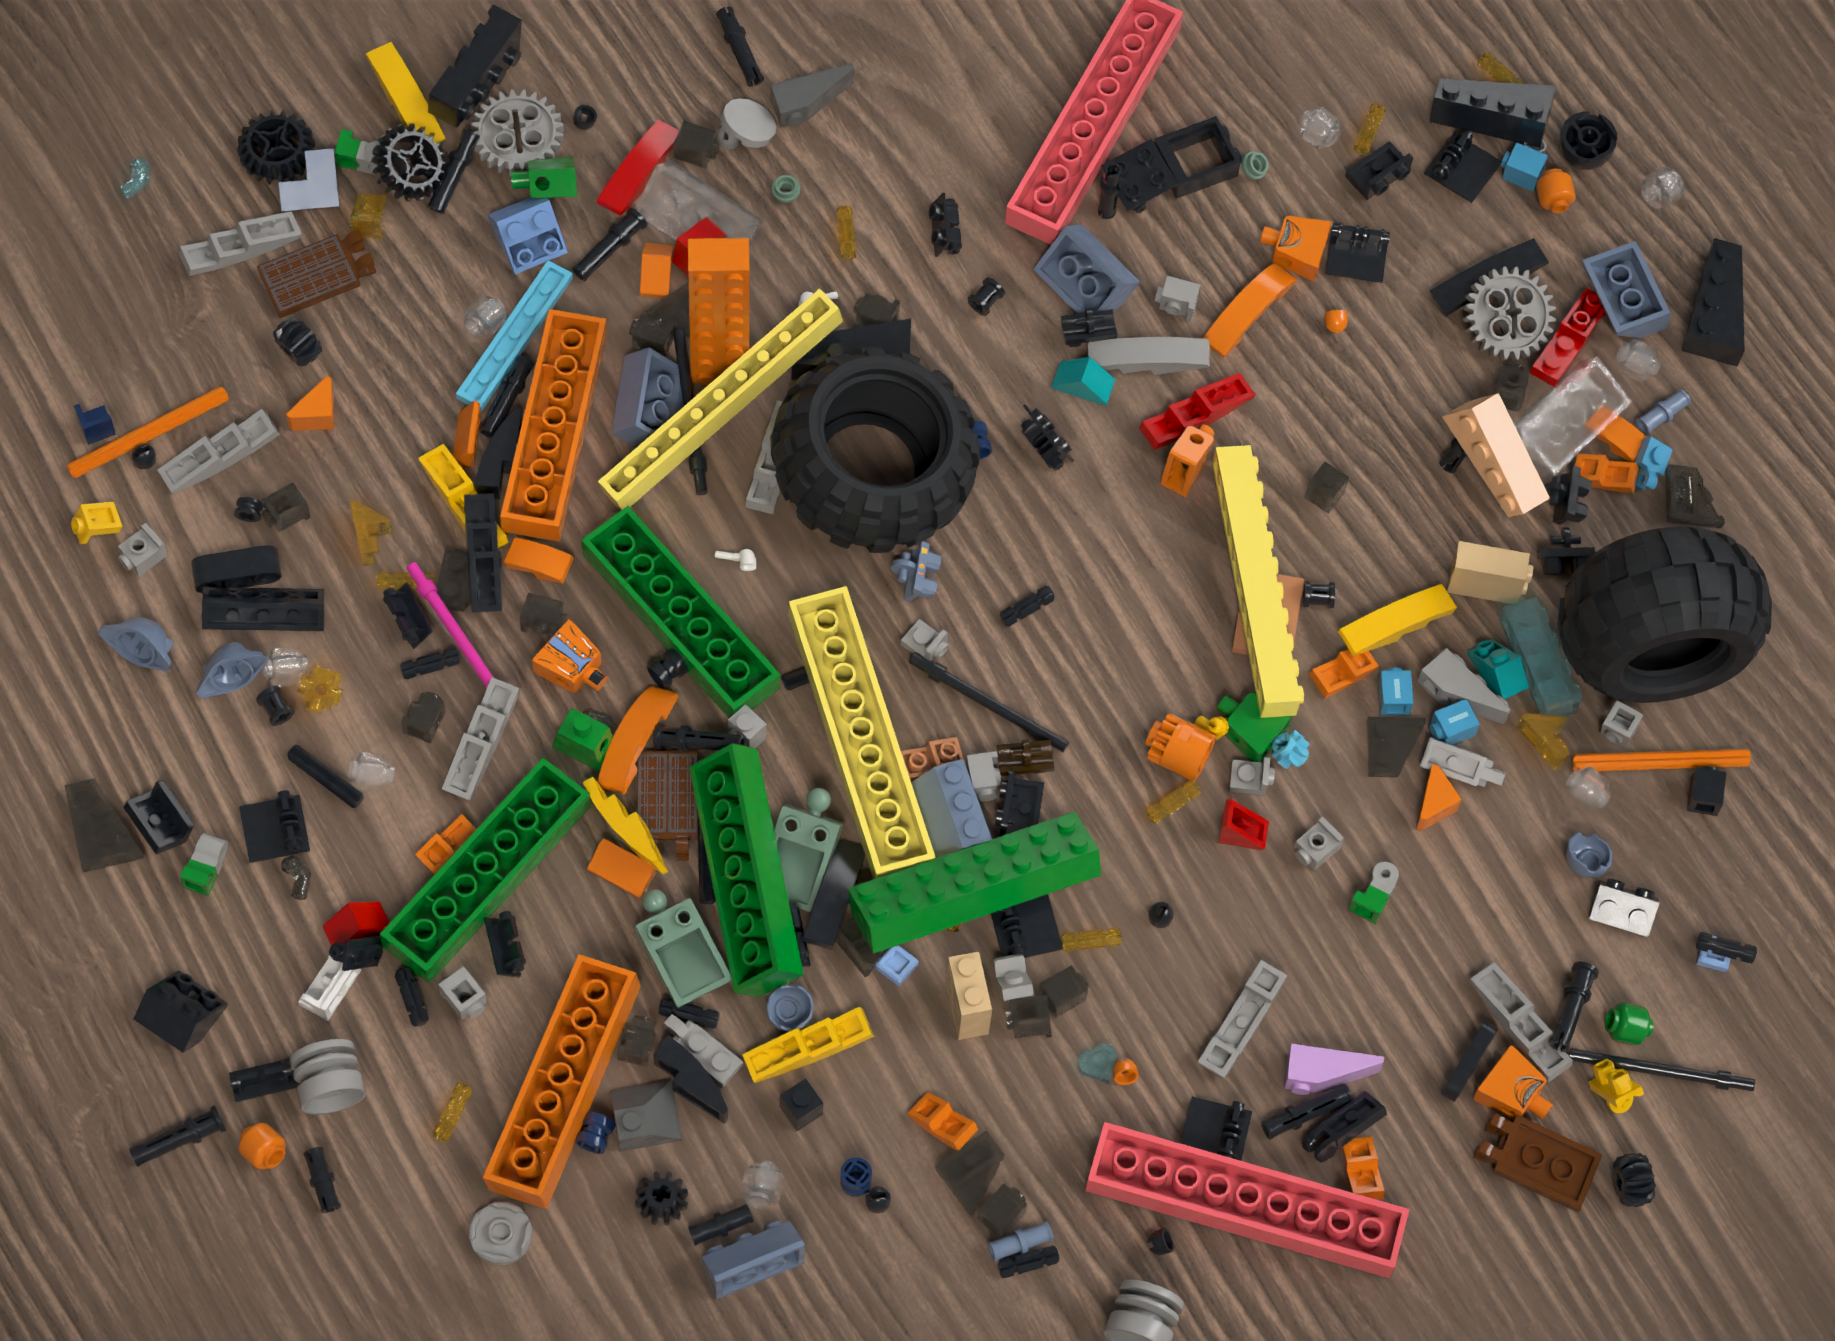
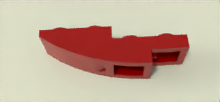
[1530,288,1605,388]

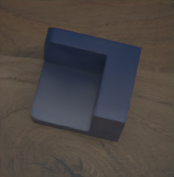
[74,404,116,445]

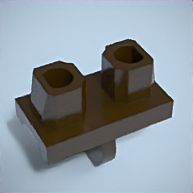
[996,739,1055,776]

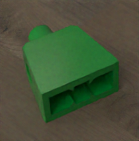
[511,156,577,198]
[1217,692,1293,763]
[552,709,613,772]

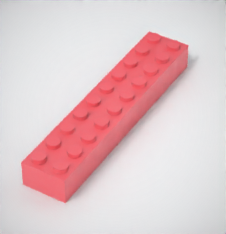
[1005,0,1183,245]
[1085,1122,1410,1279]

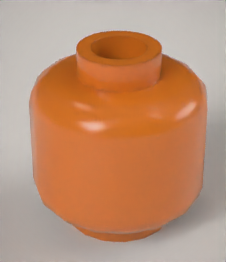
[1536,169,1576,214]
[238,1123,286,1170]

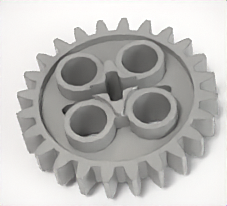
[471,89,564,176]
[1462,266,1556,361]

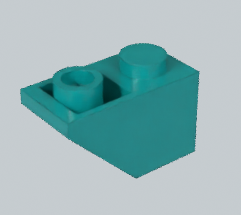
[1467,639,1529,699]

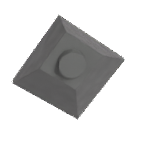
[609,1080,682,1152]

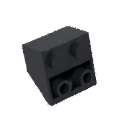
[133,971,228,1053]

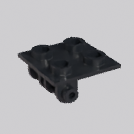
[1424,130,1502,203]
[1101,139,1178,213]
[1326,222,1390,283]
[1021,404,1074,471]
[239,790,310,863]
[990,894,1063,958]
[1181,1096,1253,1161]

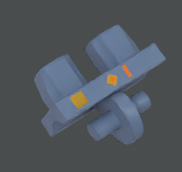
[891,541,942,602]

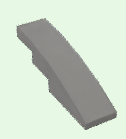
[178,211,302,276]
[1088,337,1210,375]
[745,400,783,515]
[158,409,280,494]
[442,677,521,801]
[1470,962,1573,1083]

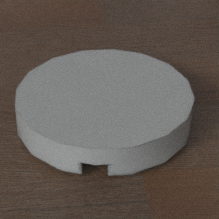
[720,98,777,148]
[469,1202,532,1265]

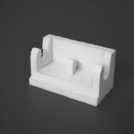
[298,955,361,1021]

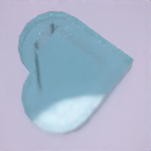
[1077,1044,1117,1084]

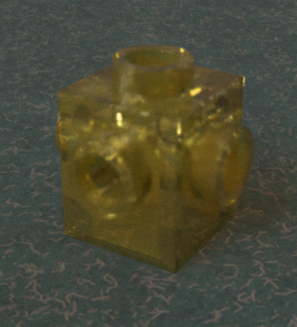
[297,665,343,714]

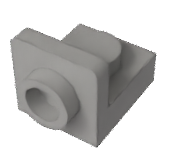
[901,619,949,662]
[1229,757,1275,796]
[993,954,1034,1001]

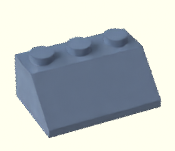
[1033,224,1140,314]
[1582,241,1670,338]
[611,347,683,446]
[911,759,992,859]
[701,1221,805,1300]

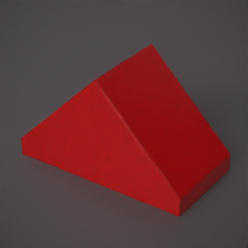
[672,217,728,276]
[1218,798,1269,850]
[322,901,389,945]

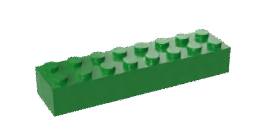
[581,506,780,719]
[689,743,804,997]
[380,757,591,984]
[848,811,1101,954]

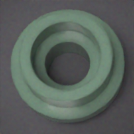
[1241,151,1269,180]
[772,175,800,203]

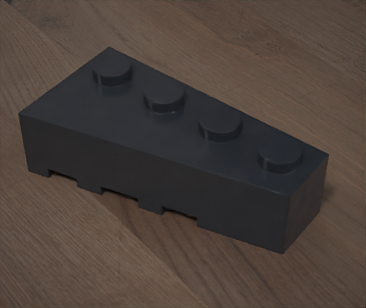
[428,4,522,128]
[1430,79,1556,148]
[1682,238,1745,367]
[791,318,911,380]

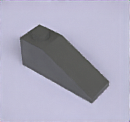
[771,64,854,128]

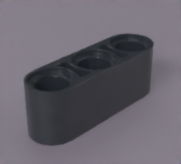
[191,545,282,593]

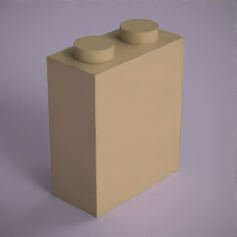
[1447,541,1533,605]
[945,952,992,1040]

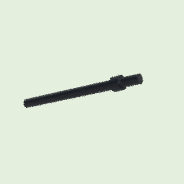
[673,329,708,495]
[909,653,1069,753]
[1569,1048,1755,1091]

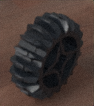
[237,110,315,185]
[370,124,448,202]

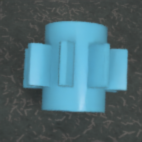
[1272,730,1310,769]

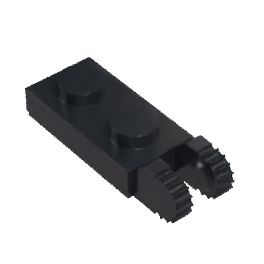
[1301,1091,1387,1163]

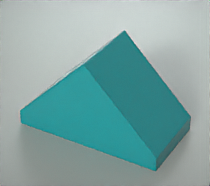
[1051,357,1116,406]

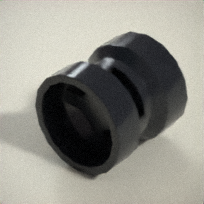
[646,648,689,690]

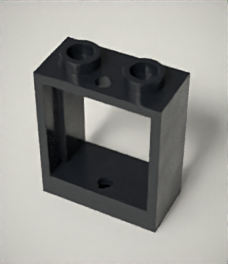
[1154,116,1242,199]

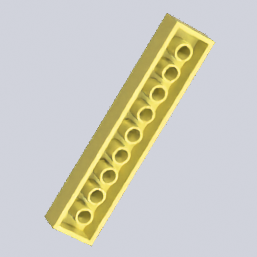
[788,586,936,879]

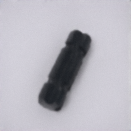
[1000,586,1055,626]
[400,648,460,679]
[1696,932,1757,963]
[395,967,429,1027]
[659,997,720,1029]
[997,1245,1060,1278]

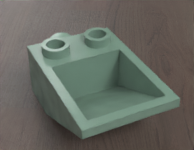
[774,788,845,912]
[634,889,732,1008]

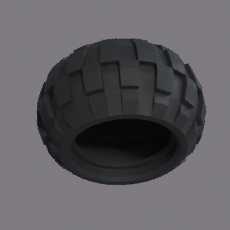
[771,347,980,553]
[1557,526,1772,703]

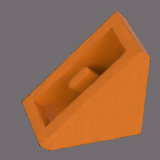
[640,243,674,298]
[286,375,334,431]
[1416,764,1462,831]

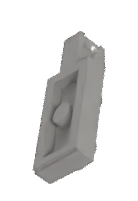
[1420,737,1506,787]
[664,1014,743,1087]

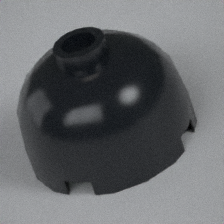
[1559,111,1617,170]

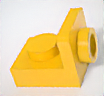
[71,502,123,544]

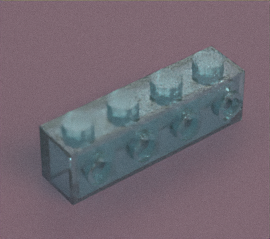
[1499,597,1582,723]

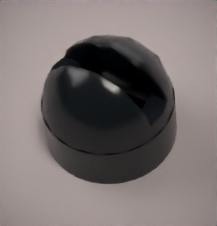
[573,105,597,130]
[132,443,156,469]
[1148,901,1174,928]
[865,1186,891,1213]
[1147,1228,1174,1256]

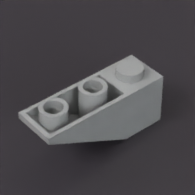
[1418,648,1510,724]

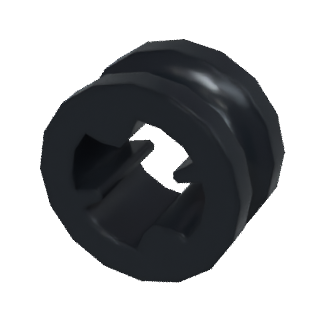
[234,497,263,522]

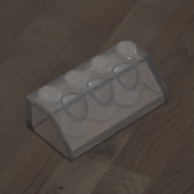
[635,160,764,247]
[1514,357,1632,476]

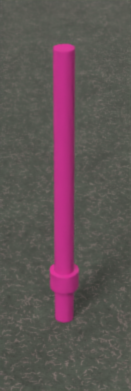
[406,562,494,688]

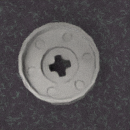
[290,1039,366,1115]
[1104,1280,1184,1341]

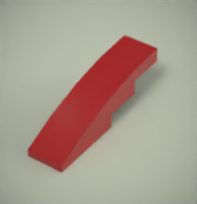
[596,120,683,216]
[1139,373,1256,450]

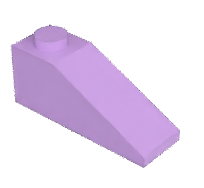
[1284,1044,1384,1095]

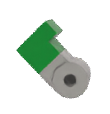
[334,129,380,175]
[180,833,228,896]
[1348,862,1399,924]

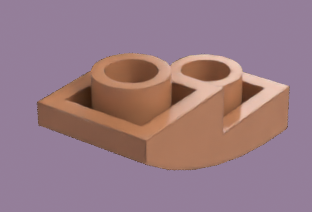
[901,737,966,782]

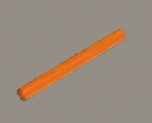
[66,387,229,478]
[1572,749,1751,772]

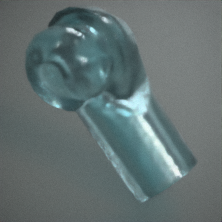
[120,158,150,199]

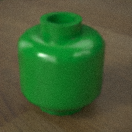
[1605,1002,1654,1045]

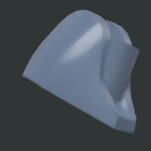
[98,617,173,672]
[196,642,268,699]

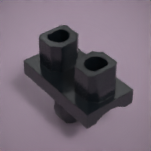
[1061,308,1118,348]
[1544,465,1591,525]
[1537,527,1595,575]

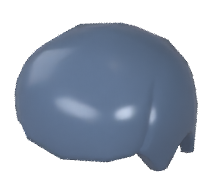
[1566,832,1613,878]
[766,985,814,1032]

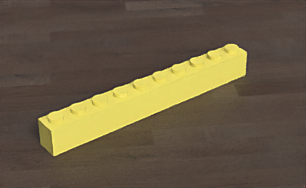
[598,288,843,511]
[1212,445,1304,718]

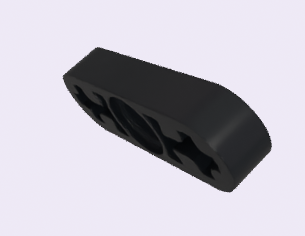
[1441,1021,1498,1102]

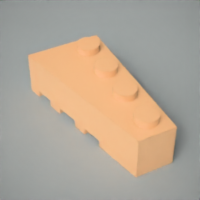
[1442,393,1550,517]

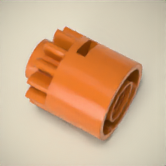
[1145,713,1217,782]

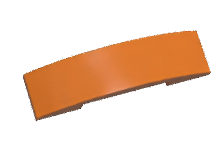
[1202,263,1297,358]
[597,686,679,795]

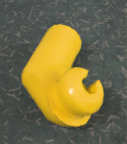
[1194,716,1229,740]

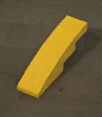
[365,42,446,143]
[418,444,508,548]
[1338,584,1457,656]
[582,777,668,875]
[742,1007,874,1083]

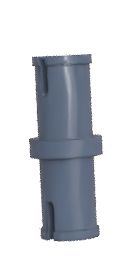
[1635,389,1691,435]
[987,1221,1054,1262]

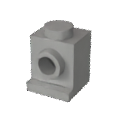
[1155,276,1201,323]
[118,523,168,577]
[1600,700,1643,747]
[727,704,767,748]
[966,751,1001,801]
[1293,817,1344,871]
[438,966,487,1020]

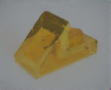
[351,193,387,238]
[350,500,392,567]
[1517,713,1570,772]

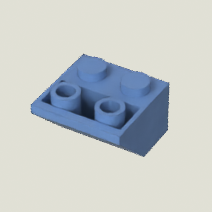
[488,197,568,274]

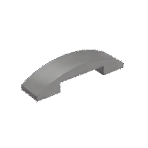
[1197,960,1288,1079]

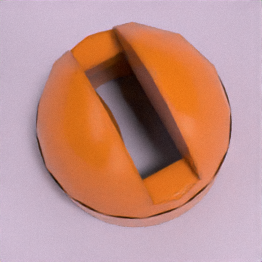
[1324,310,1348,333]
[1113,1058,1139,1085]

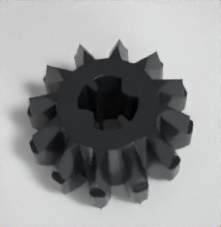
[273,317,322,366]
[1612,1153,1656,1207]
[635,1171,688,1226]

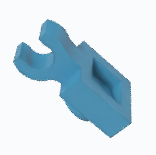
[1635,436,1673,491]

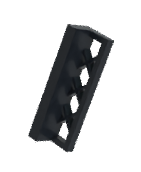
[202,587,324,631]

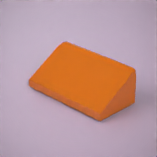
[453,401,481,467]
[587,838,656,899]

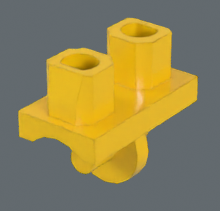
[1588,1059,1644,1113]

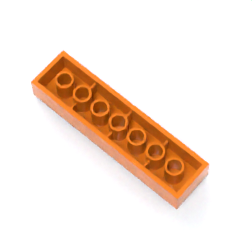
[688,238,750,386]
[500,309,607,542]
[483,954,641,1210]

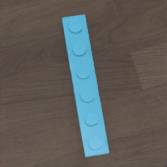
[456,260,573,412]

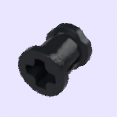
[968,277,1005,316]
[1303,581,1335,608]
[256,686,295,726]

